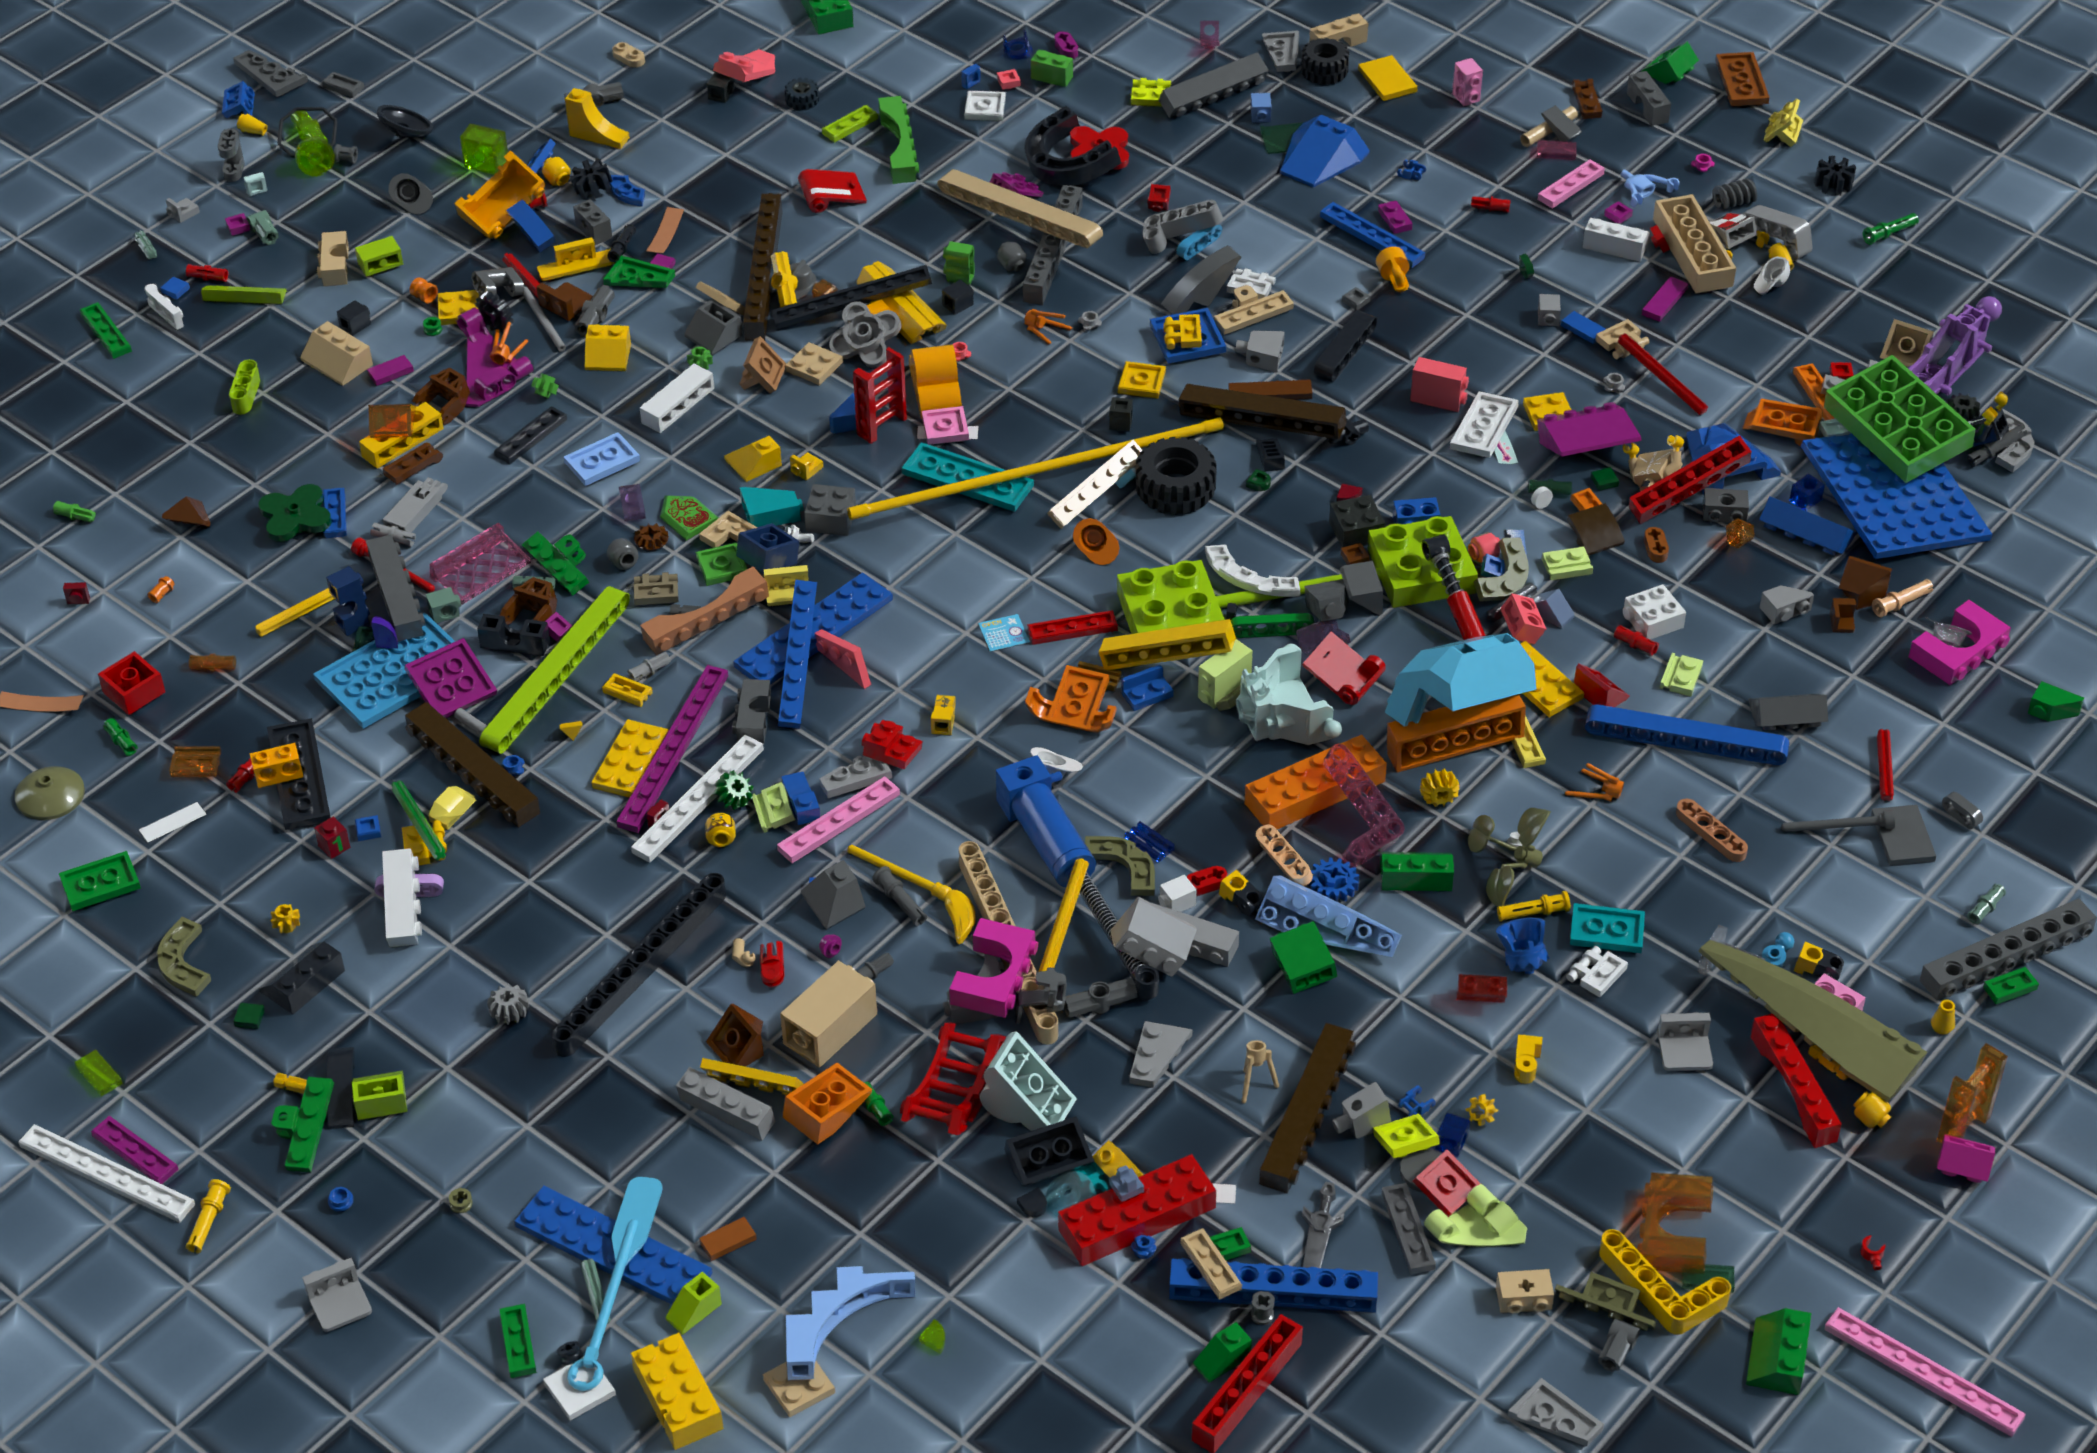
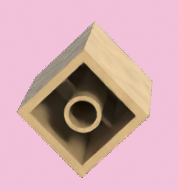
[780,960,877,1068]

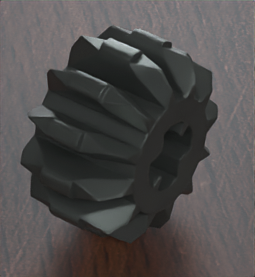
[1946,393,1981,422]

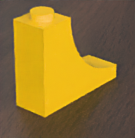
[565,88,629,149]

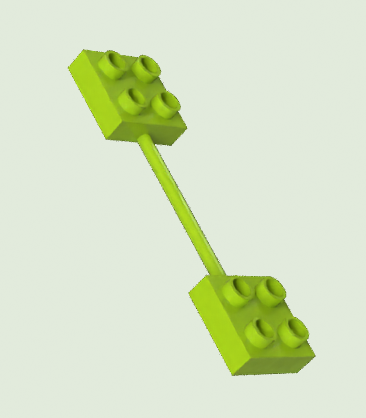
[1117,516,1478,634]

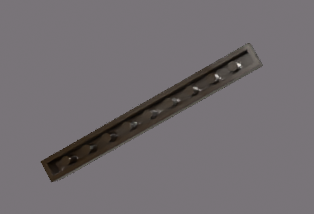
[743,193,783,341]

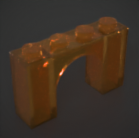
[1637,1173,1714,1274]

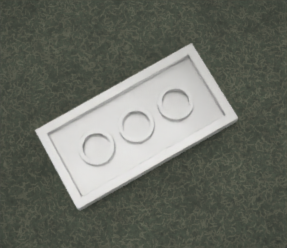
[1450,392,1518,458]

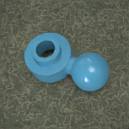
[1761,932,1795,968]

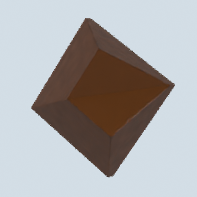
[1839,556,1892,610]
[706,1004,764,1067]

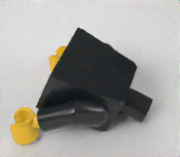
[1968,392,2009,447]

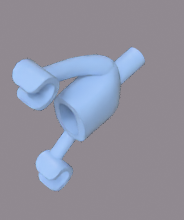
[1621,170,1679,207]

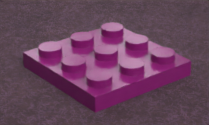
[404,638,497,718]

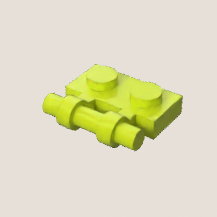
[1131,78,1171,106]

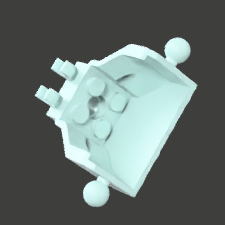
[1236,644,1342,745]

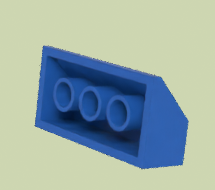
[1759,496,1857,556]

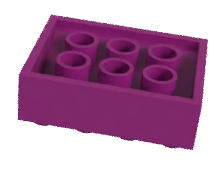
[1537,402,1641,456]

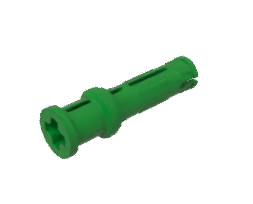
[1862,213,1919,245]

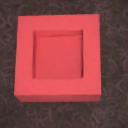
[997,69,1021,90]

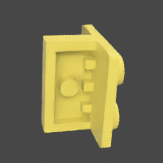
[1764,98,1803,147]
[764,565,809,606]

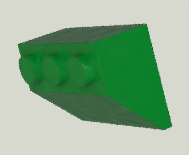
[1380,852,1454,891]
[1746,1308,1812,1395]

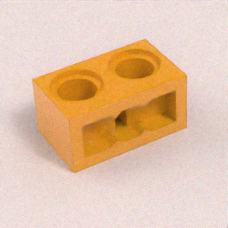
[250,743,303,788]

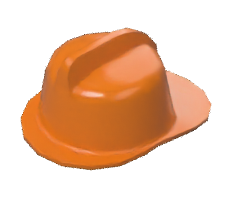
[1073,518,1119,565]

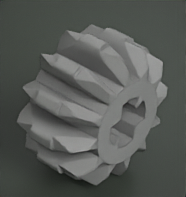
[487,983,529,1024]

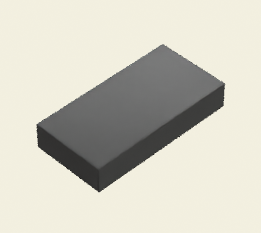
[322,72,364,98]

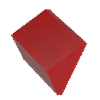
[1574,663,1630,707]

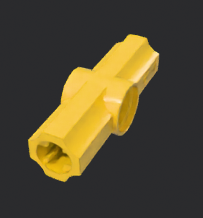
[771,251,798,308]

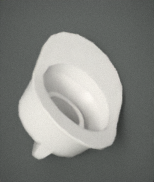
[1030,747,1083,776]

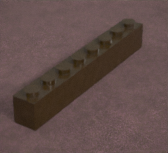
[1179,384,1346,440]
[405,702,540,828]
[1259,1023,1356,1194]

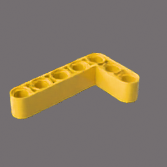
[1599,1229,1731,1335]

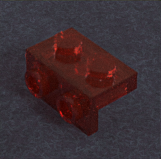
[1456,974,1507,1003]

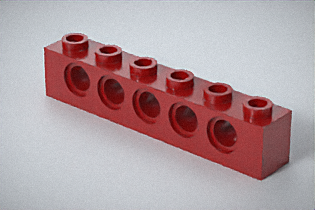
[1629,435,1752,525]

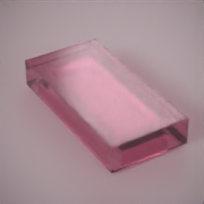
[1537,140,1577,160]

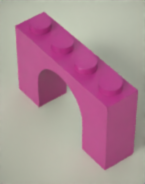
[1909,600,2011,685]
[949,918,1038,1018]

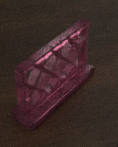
[429,522,531,605]

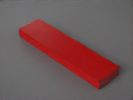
[1027,610,1118,645]

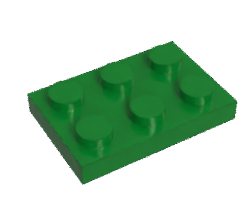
[58,851,141,911]

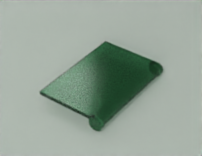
[1260,122,1304,154]

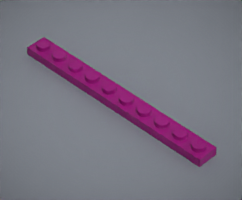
[616,665,728,833]

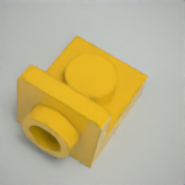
[790,452,823,481]

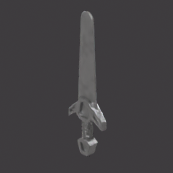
[1300,1182,1344,1286]

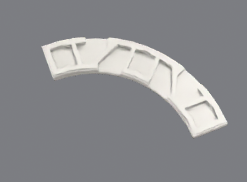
[1205,545,1300,597]

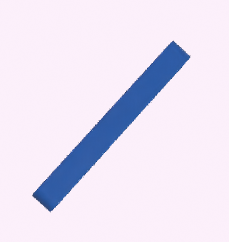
[1585,705,1790,765]

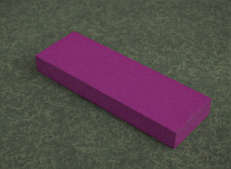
[1642,277,1688,322]

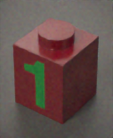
[314,816,351,859]

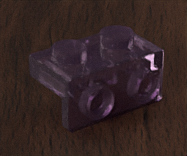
[1296,619,1351,656]

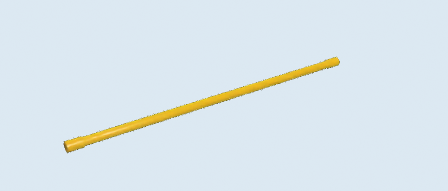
[847,417,1224,520]

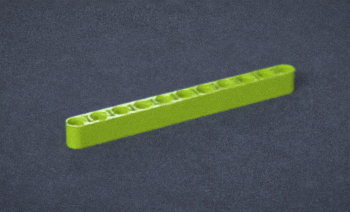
[479,586,630,754]

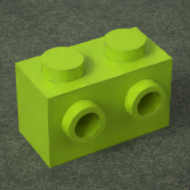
[355,236,403,277]

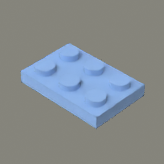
[564,432,640,486]

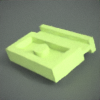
[1542,547,1593,580]
[1660,653,1703,697]
[752,782,795,833]

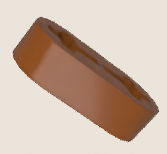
[1644,527,1669,563]

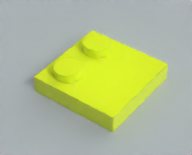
[1373,1114,1440,1158]

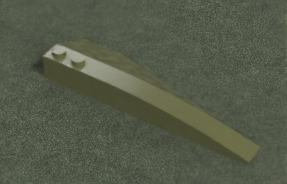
[1698,940,1928,1102]

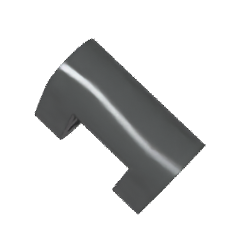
[218,128,245,182]
[472,267,524,297]

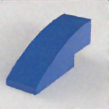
[506,200,556,253]

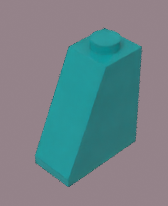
[740,487,804,527]

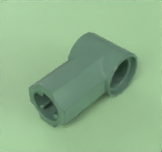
[246,210,279,245]

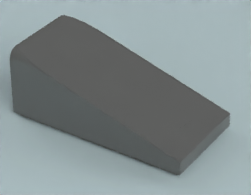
[1541,105,1582,145]

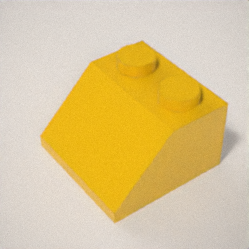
[585,324,631,371]

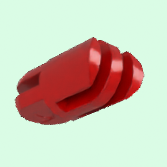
[760,941,785,988]

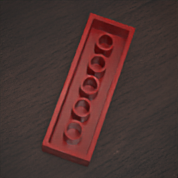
[1058,1154,1217,1267]

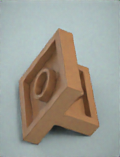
[739,336,786,393]

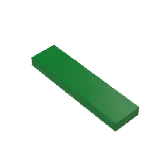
[79,302,132,359]

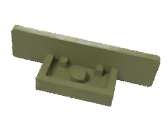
[1555,1272,1656,1331]

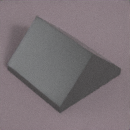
[1339,561,1383,616]

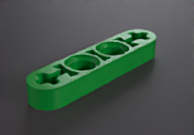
[1231,613,1315,638]

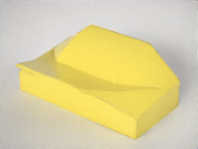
[428,786,476,830]

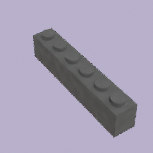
[1158,52,1269,118]
[366,535,426,642]

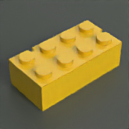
[631,1333,723,1450]

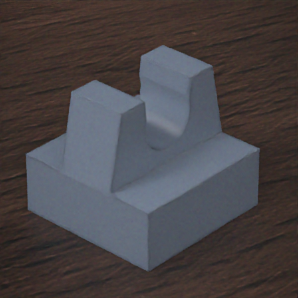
[1109,1165,1144,1202]

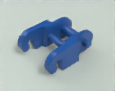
[1397,159,1427,180]
[1398,1086,1436,1116]

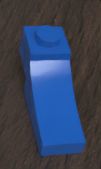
[781,772,820,825]

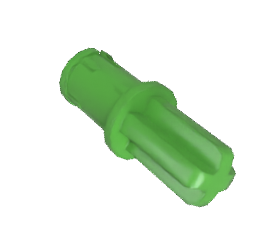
[53,501,96,522]

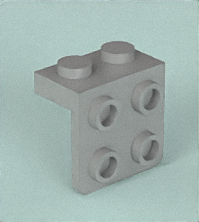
[1657,1012,1713,1071]
[302,1258,372,1332]

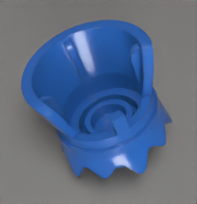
[1496,918,1550,974]

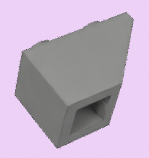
[1760,585,1814,624]

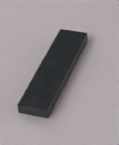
[494,406,567,464]

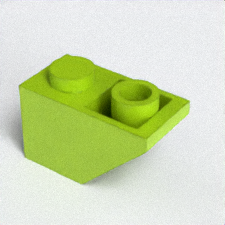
[665,1271,722,1335]

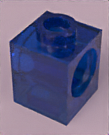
[1789,473,1825,511]
[1435,1113,1470,1157]

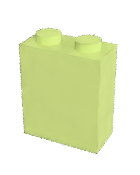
[1198,639,1253,709]

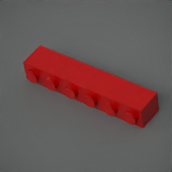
[1192,1314,1303,1453]

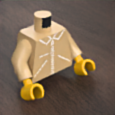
[1622,435,1684,491]

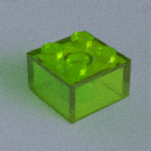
[460,123,508,175]

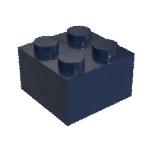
[736,523,799,574]

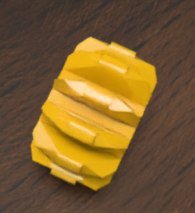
[1420,768,1460,807]

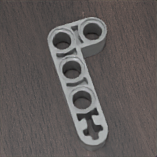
[1143,200,1223,254]
[1742,205,1812,261]

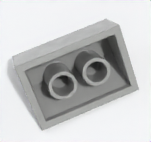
[1110,897,1197,977]

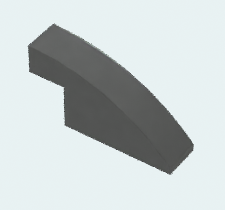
[1162,245,1241,315]

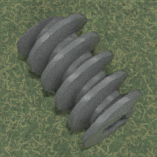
[1712,178,1757,209]

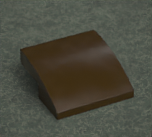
[1567,503,1625,556]

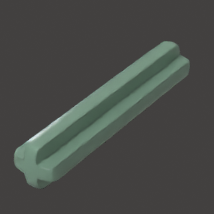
[581,1258,611,1324]

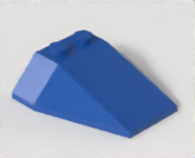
[1280,115,1370,188]

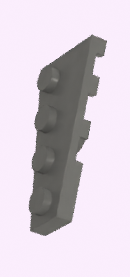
[233,50,308,97]

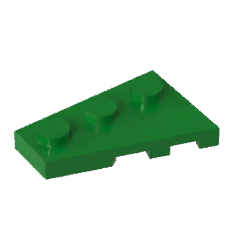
[603,255,675,288]

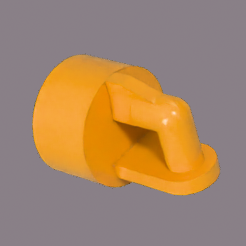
[1376,246,1409,292]

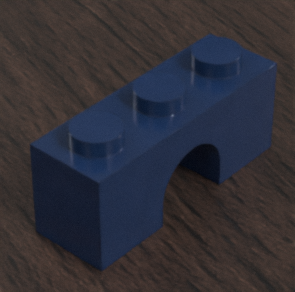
[326,566,370,636]

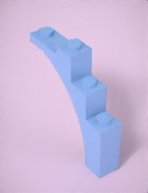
[786,1266,915,1380]

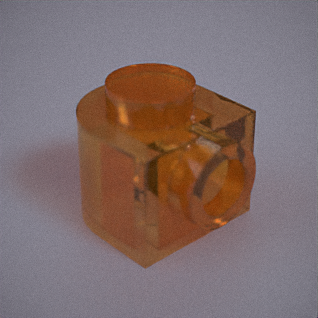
[812,279,838,298]
[1726,518,1754,548]

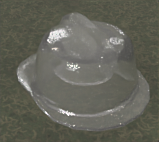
[1925,617,1972,647]

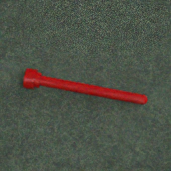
[351,537,435,593]

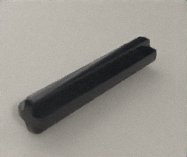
[1486,583,1537,622]

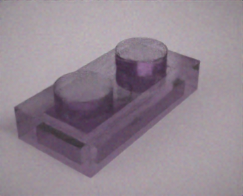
[619,484,646,521]

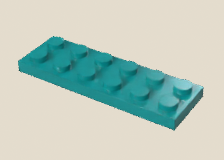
[902,442,1034,512]

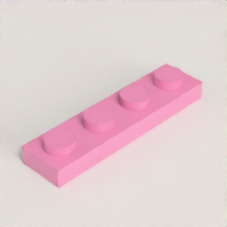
[1538,160,1605,208]

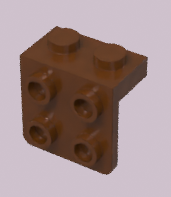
[536,282,593,321]

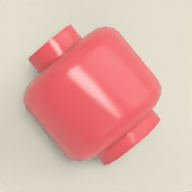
[1468,532,1500,563]

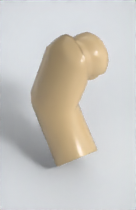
[732,938,756,967]

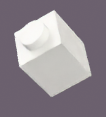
[1158,874,1197,912]

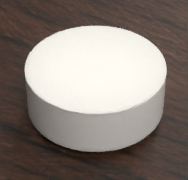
[1531,486,1553,509]

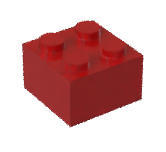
[98,651,165,715]

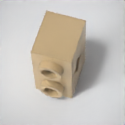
[1496,1269,1554,1314]

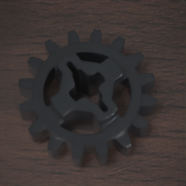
[475,292,514,334]

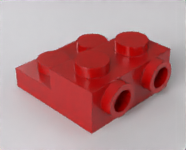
[862,720,923,769]

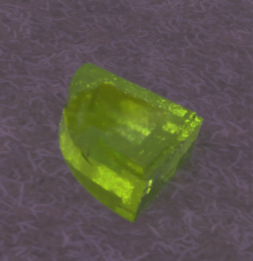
[919,1319,945,1354]

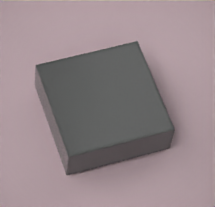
[1342,287,1370,311]

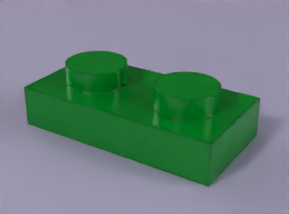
[1983,967,2039,1005]
[1209,1227,1251,1260]

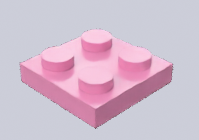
[922,406,969,445]

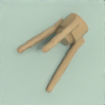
[1241,1040,1279,1104]

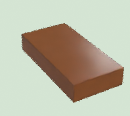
[699,1217,757,1261]

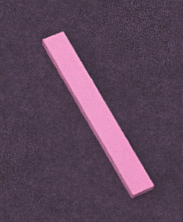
[1824,1307,2026,1437]

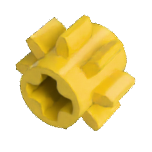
[271,904,300,933]
[1465,1094,1499,1126]

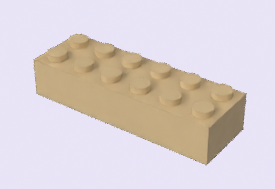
[1653,194,1736,293]

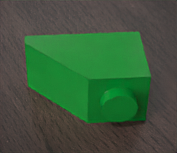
[2028,681,2084,722]
[1193,1322,1252,1383]

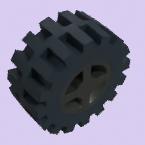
[785,78,819,110]

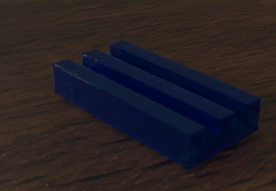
[1125,821,1175,862]

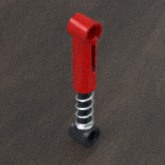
[1421,534,1486,640]

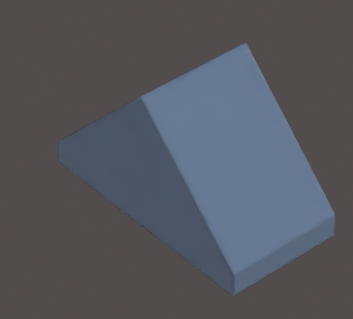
[1533,588,1575,629]

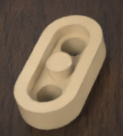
[612,42,645,68]

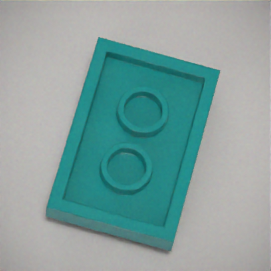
[1570,903,1645,953]

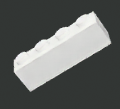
[640,364,714,433]
[382,848,422,947]

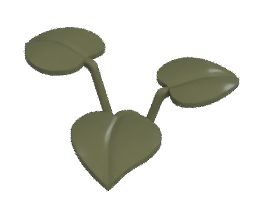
[1468,808,1551,907]

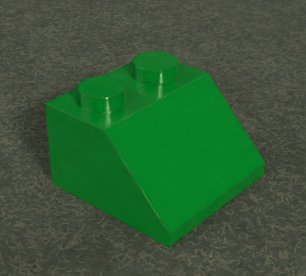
[1641,41,1699,84]

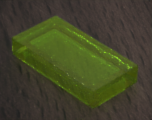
[75,1049,123,1096]

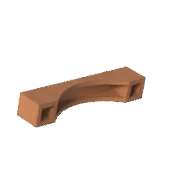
[640,567,769,655]

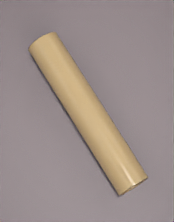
[1520,106,1578,147]

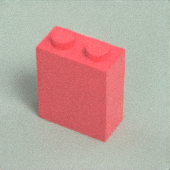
[1410,357,1469,412]

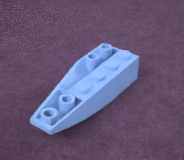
[1255,875,1402,957]

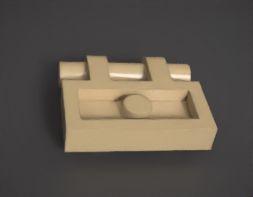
[1595,319,1649,359]

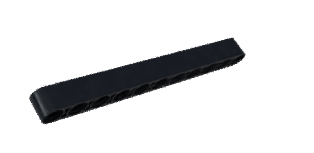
[552,873,726,1057]

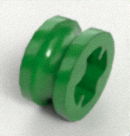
[423,317,442,336]

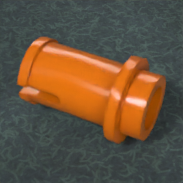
[147,576,175,603]

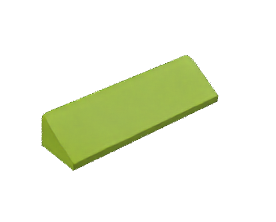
[201,285,286,304]

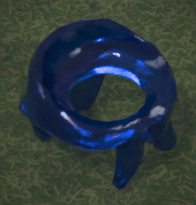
[1003,30,1033,59]

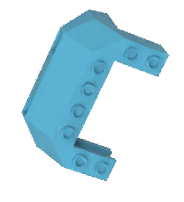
[1385,633,1537,726]

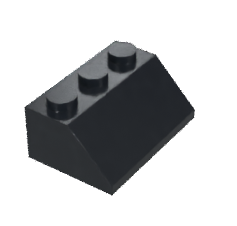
[259,941,345,1015]
[1004,1116,1094,1187]

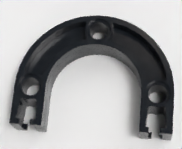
[1024,106,1121,186]

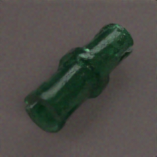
[1528,479,1572,495]

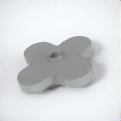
[829,302,901,368]

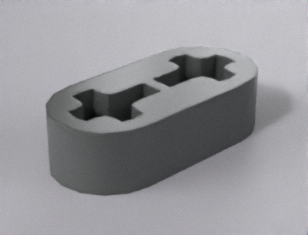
[1942,792,1983,829]

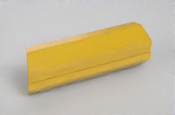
[857,261,947,344]

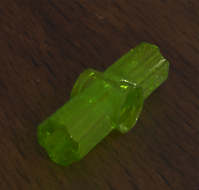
[290,111,328,153]

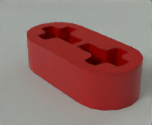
[1187,866,1228,896]

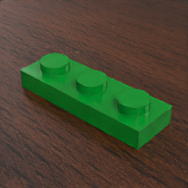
[499,1304,537,1378]

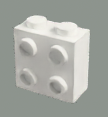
[1623,584,1686,640]

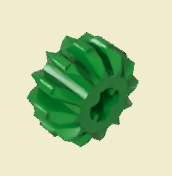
[714,770,754,811]

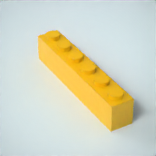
[1099,619,1236,670]

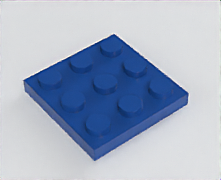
[1150,308,1226,364]

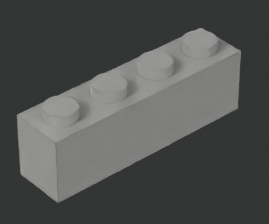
[1152,903,1239,967]
[676,1067,776,1141]

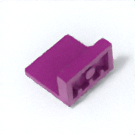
[989,172,1043,197]

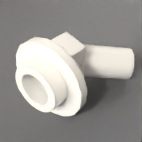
[784,525,814,542]

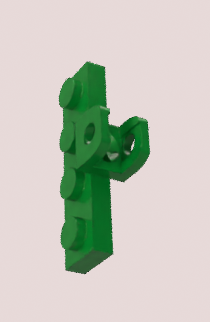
[522,531,589,596]
[271,1077,334,1173]

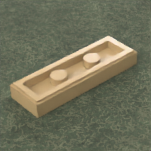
[1180,1228,1242,1300]

